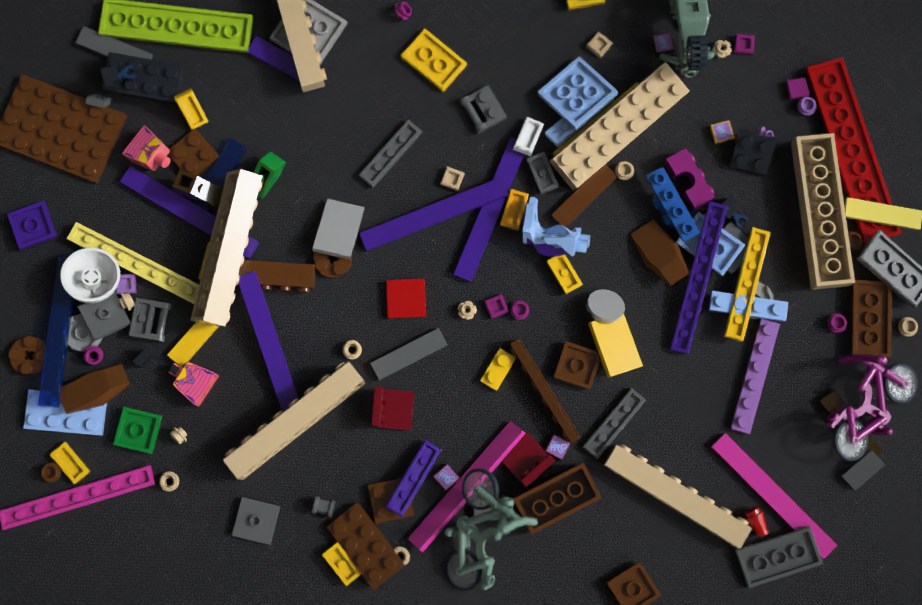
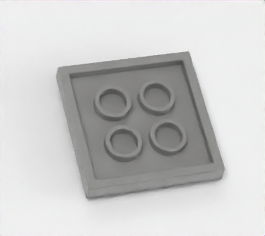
[270,0,347,66]

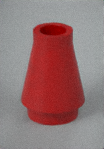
[744,506,769,537]

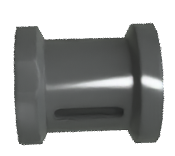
[312,496,336,518]

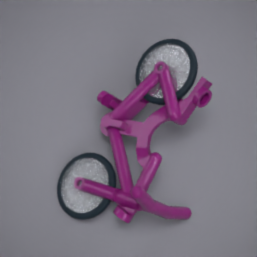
[826,354,917,461]

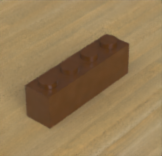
[238,260,316,293]

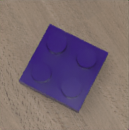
[7,201,57,250]

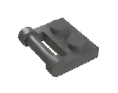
[459,85,507,134]
[129,298,171,342]

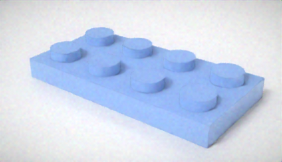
[24,390,107,436]

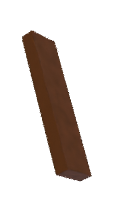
[551,164,618,227]

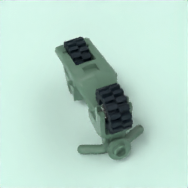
[659,0,715,78]

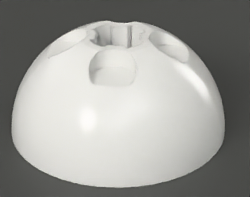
[61,248,120,303]

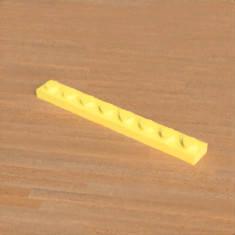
[67,222,199,304]

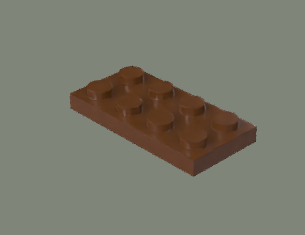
[851,280,892,359]
[327,502,405,590]

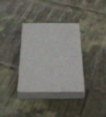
[313,199,364,260]

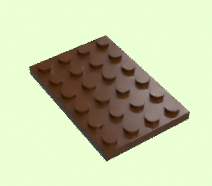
[0,74,127,184]

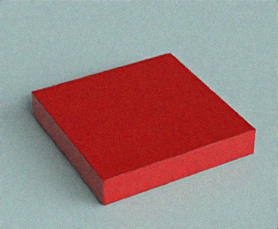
[386,279,426,319]

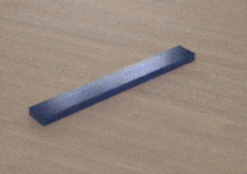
[38,255,74,408]

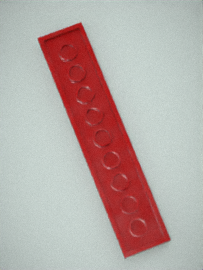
[805,57,902,245]

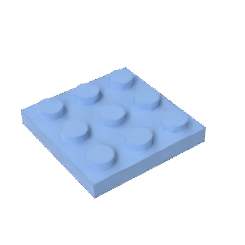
[538,56,618,130]

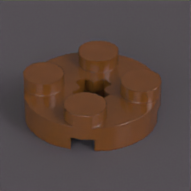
[314,252,352,279]
[8,336,50,375]

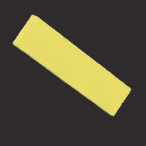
[845,198,922,230]

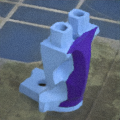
[522,197,591,256]

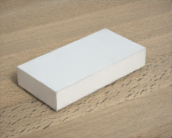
[513,117,544,156]

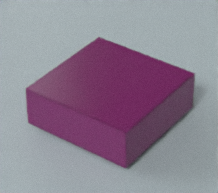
[734,34,755,55]
[786,78,809,100]
[484,294,509,319]

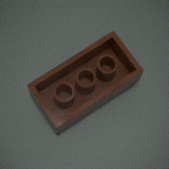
[514,463,602,535]

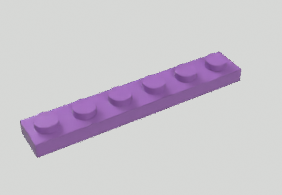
[730,319,780,434]

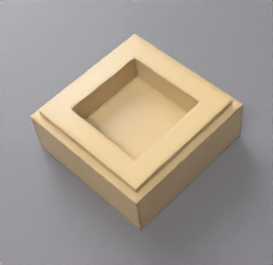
[586,32,613,59]
[440,166,465,191]

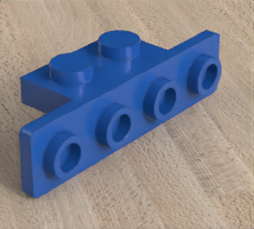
[647,167,700,242]

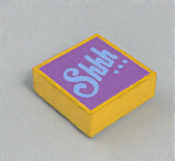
[710,121,734,144]

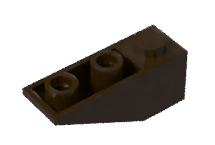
[172,170,223,209]

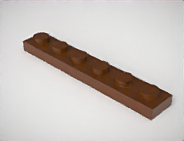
[510,339,581,443]

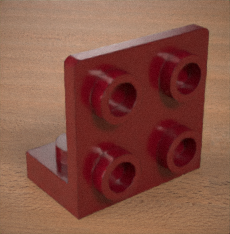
[372,387,415,430]
[502,433,555,487]

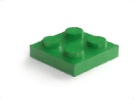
[113,407,163,454]

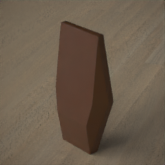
[631,219,689,286]
[57,364,130,414]

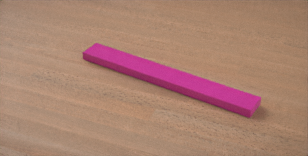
[408,421,526,552]
[711,433,837,559]
[0,465,156,530]

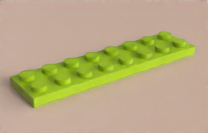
[99,0,253,53]

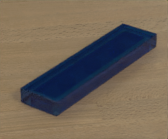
[191,138,248,212]

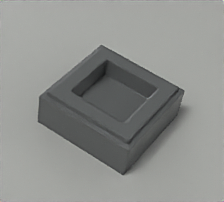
[86,93,111,108]

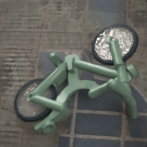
[445,468,538,591]

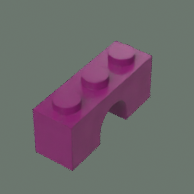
[664,148,714,211]

